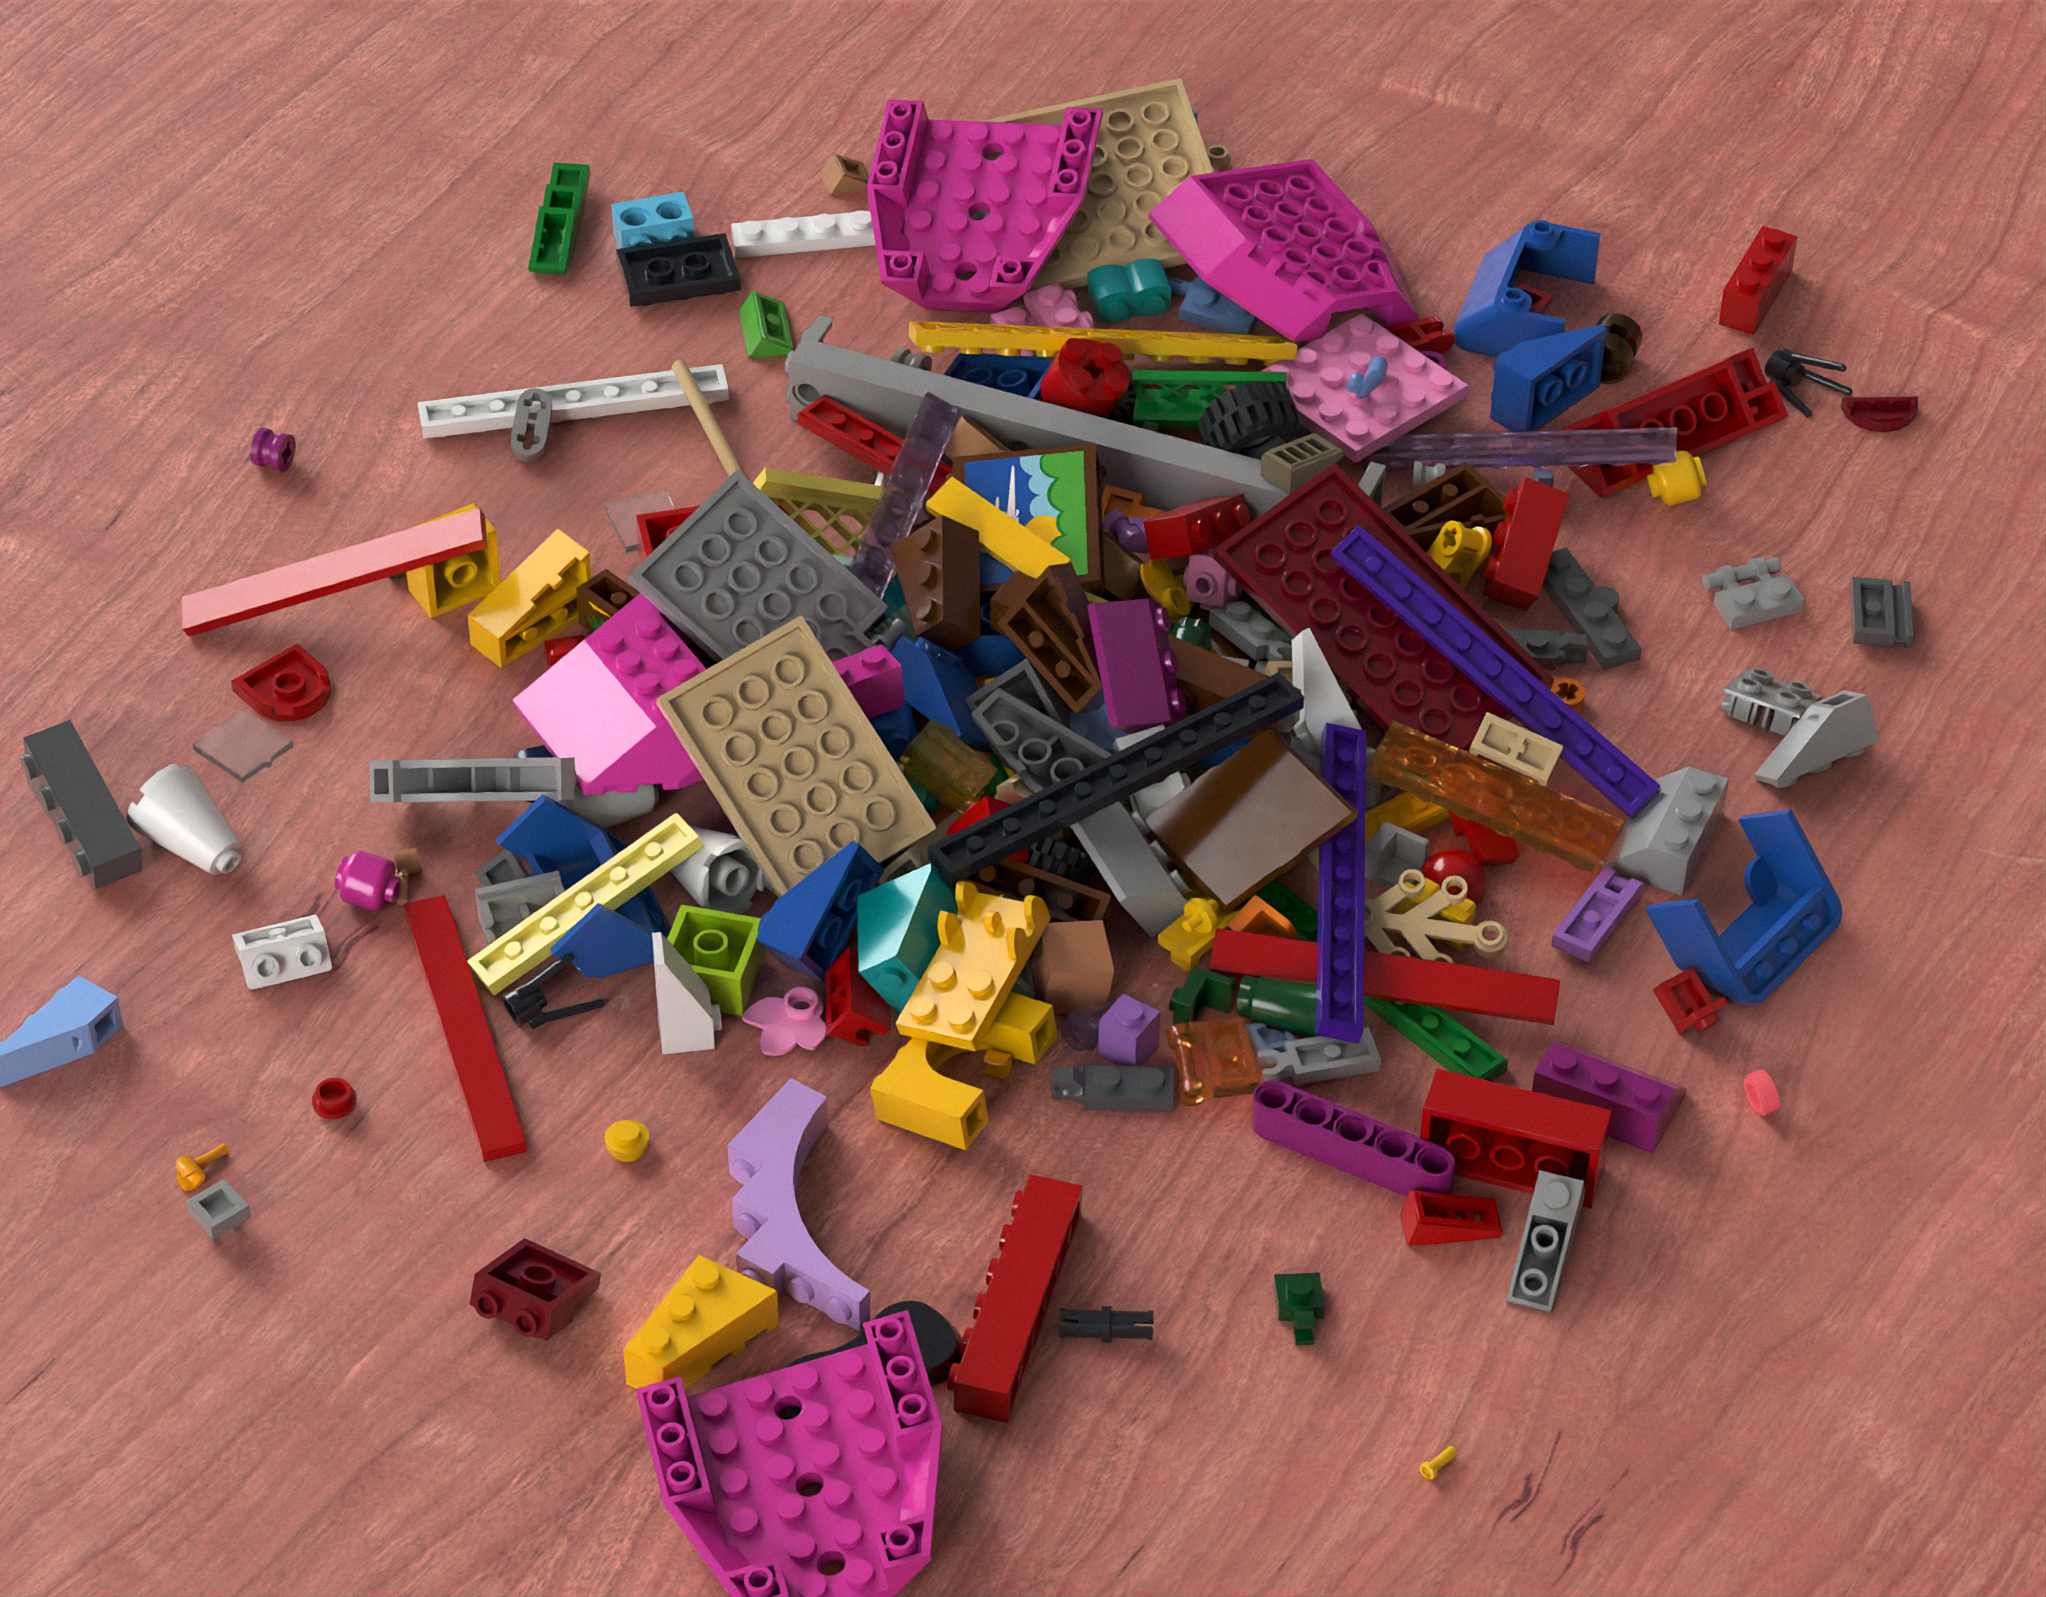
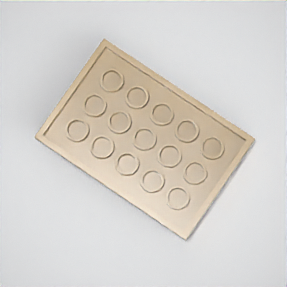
[656,615,937,898]

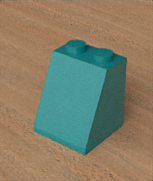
[857,863,958,1016]

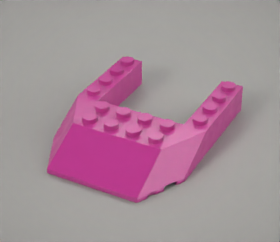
[513,593,904,795]

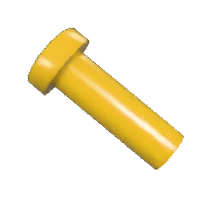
[1420,1446,1458,1480]

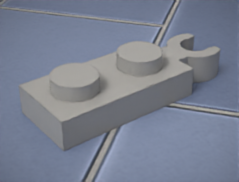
[1209,601,1292,661]
[1256,1027,1381,1086]

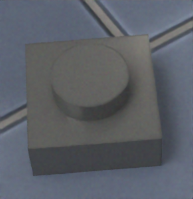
[475,849,530,887]

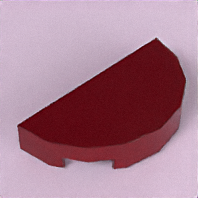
[1841,396,1918,432]

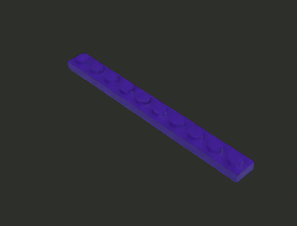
[1330,525,1661,820]
[1316,722,1366,1044]

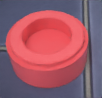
[1744,1069,1780,1116]

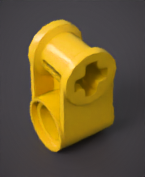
[1426,521,1492,589]

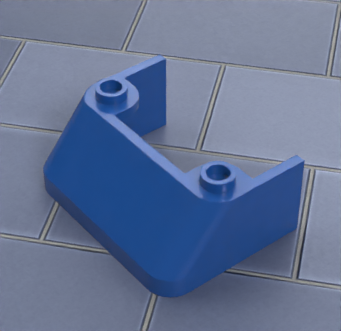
[1454,220,1601,358]
[496,794,671,978]
[1645,809,1842,1005]

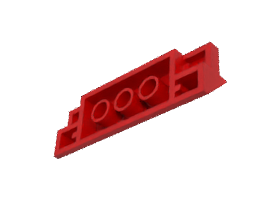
[1561,347,1788,498]

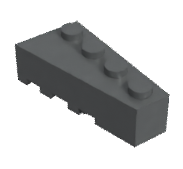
[20,720,142,889]

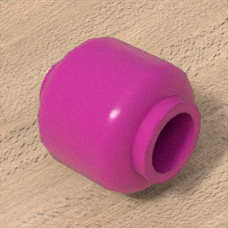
[334,850,402,912]

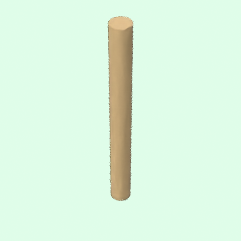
[671,360,745,477]

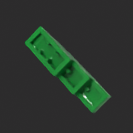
[528,162,591,275]

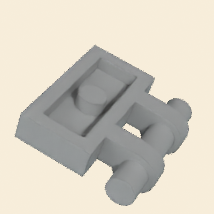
[1702,557,1805,630]

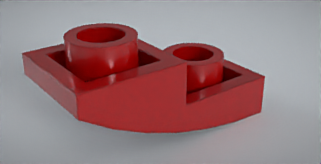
[1444,793,1520,866]

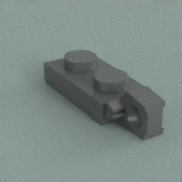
[1503,628,1588,670]
[1051,1065,1174,1112]

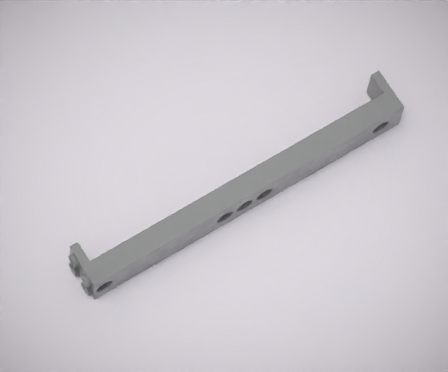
[785,315,1386,524]

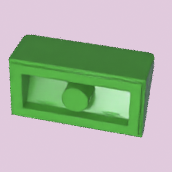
[739,292,794,358]

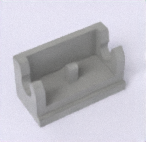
[475,871,565,946]

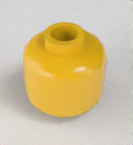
[1647,450,1707,507]

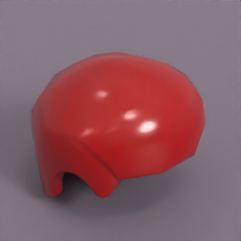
[1421,849,1486,905]

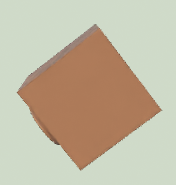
[1031,920,1114,1014]

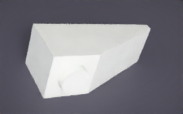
[1292,628,1362,758]
[652,932,722,1054]

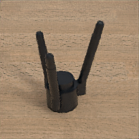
[1764,348,1853,417]
[502,953,605,1029]

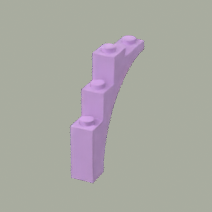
[727,1078,871,1332]

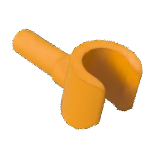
[983,1048,1016,1079]
[175,1144,229,1191]

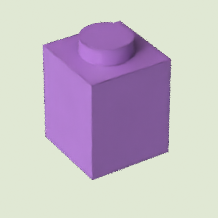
[1098,993,1160,1066]

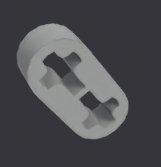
[511,388,552,462]

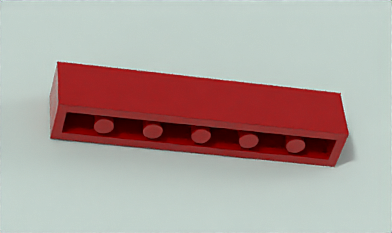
[947,1174,1082,1423]

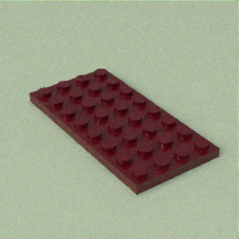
[1213,463,1554,779]

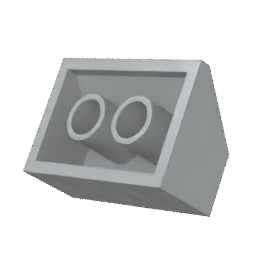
[1603,766,1729,896]
[1070,802,1190,938]

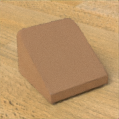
[821,154,869,195]

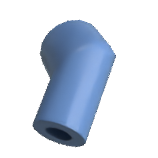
[1346,356,1388,398]

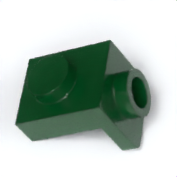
[1169,966,1235,1036]

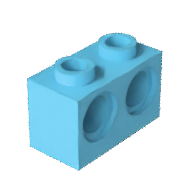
[611,192,695,249]

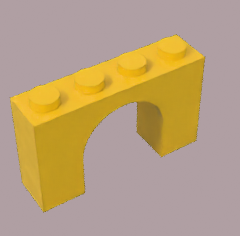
[870,991,1058,1151]

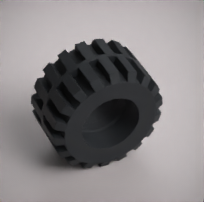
[1198,381,1306,460]

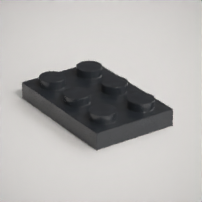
[616,233,741,307]

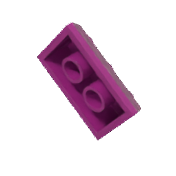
[1087,598,1187,734]
[1532,1042,1687,1153]

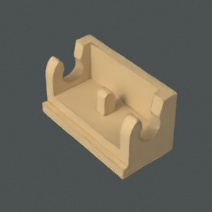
[1468,712,1564,790]

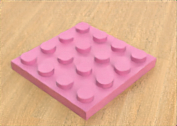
[1260,313,1468,463]

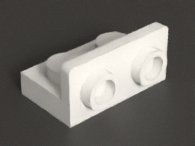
[232,915,332,990]

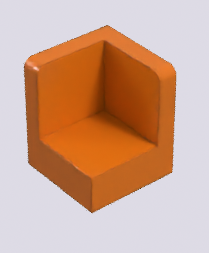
[1226,895,1301,941]

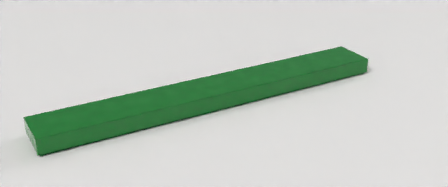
[1239,879,1508,1082]

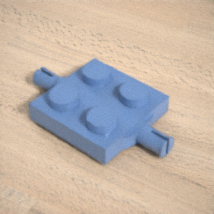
[1168,275,1263,335]

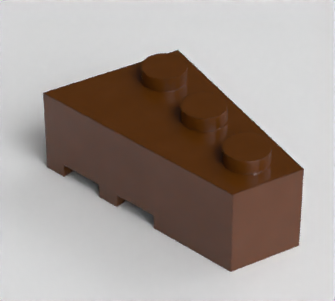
[1382,461,1508,552]
[890,515,980,652]
[997,563,1105,714]

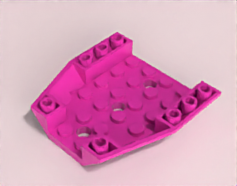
[867,100,1103,313]
[1148,159,1419,342]
[635,1310,943,1597]

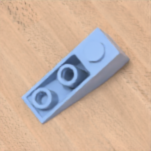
[0,975,123,1087]

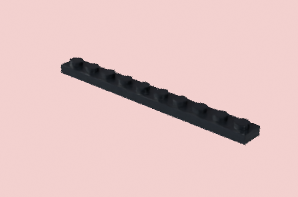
[927,672,1304,885]

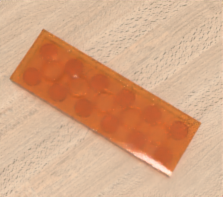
[1365,721,1624,875]

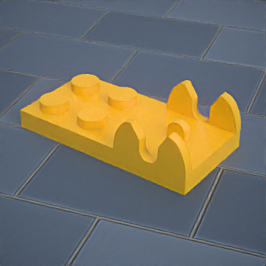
[895,881,1051,1052]

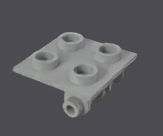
[1721,668,1823,736]

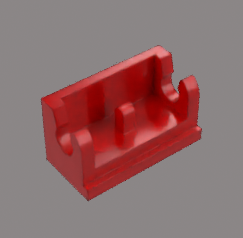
[825,947,891,1046]

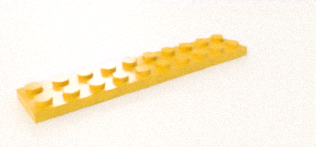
[909,321,1298,366]

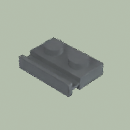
[1850,577,1914,648]

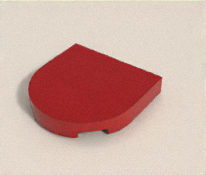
[231,643,331,721]

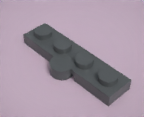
[1542,547,1641,670]

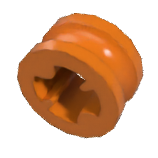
[1550,678,1585,714]

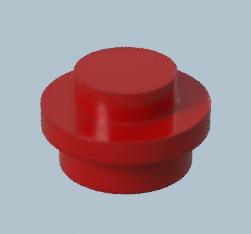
[312,1078,357,1119]

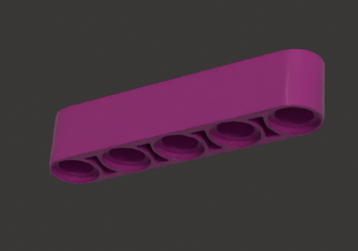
[1251,1080,1455,1197]

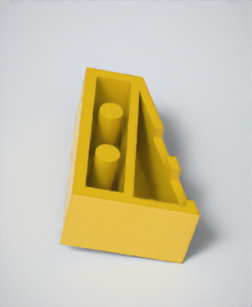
[468,529,591,669]
[623,1255,779,1389]

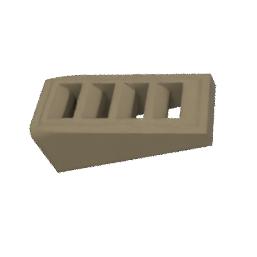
[1261,433,1344,494]

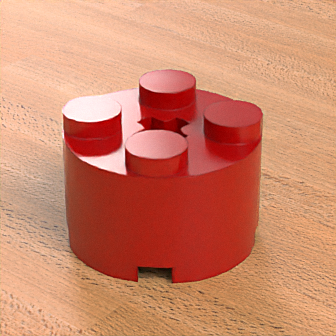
[1040,338,1130,419]

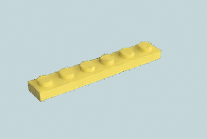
[467,812,704,996]

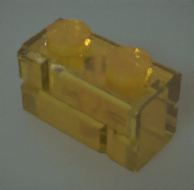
[896,718,999,816]

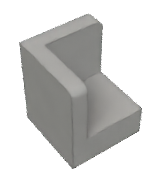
[1365,821,1430,888]

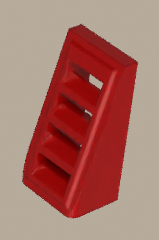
[1400,1190,1503,1245]

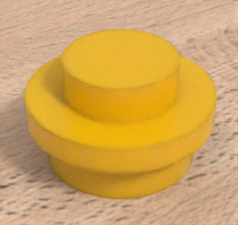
[604,1120,650,1162]

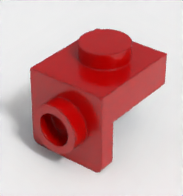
[1653,967,1729,1035]

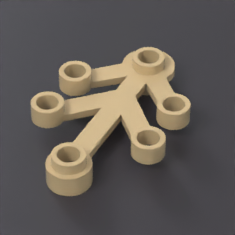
[1364,869,1508,964]

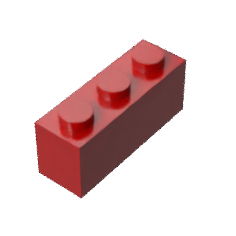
[1719,226,1797,335]
[1481,477,1570,611]
[1143,493,1250,560]

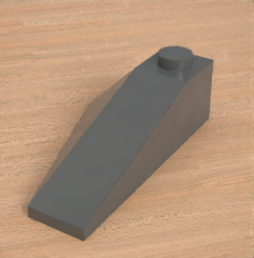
[971,688,1129,804]

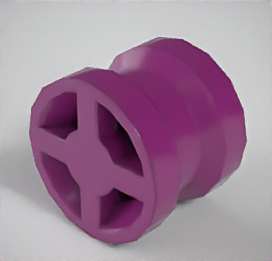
[250,427,296,472]

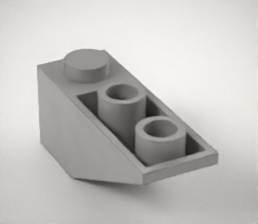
[1754,690,1879,788]
[1506,1170,1585,1313]

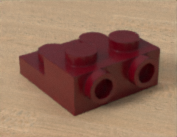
[470,1238,601,1341]

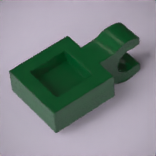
[1273,1272,1325,1345]

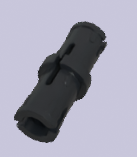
[1059,1306,1154,1343]

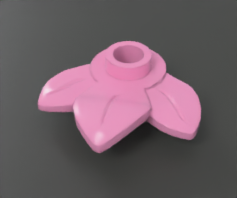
[742,987,826,1056]

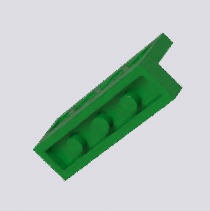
[1132,370,1290,430]

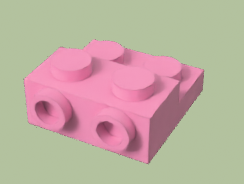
[990,283,1094,358]

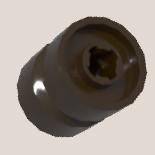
[1595,313,1643,384]

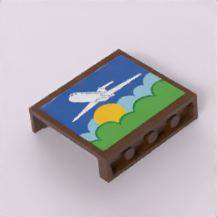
[946,443,1106,600]

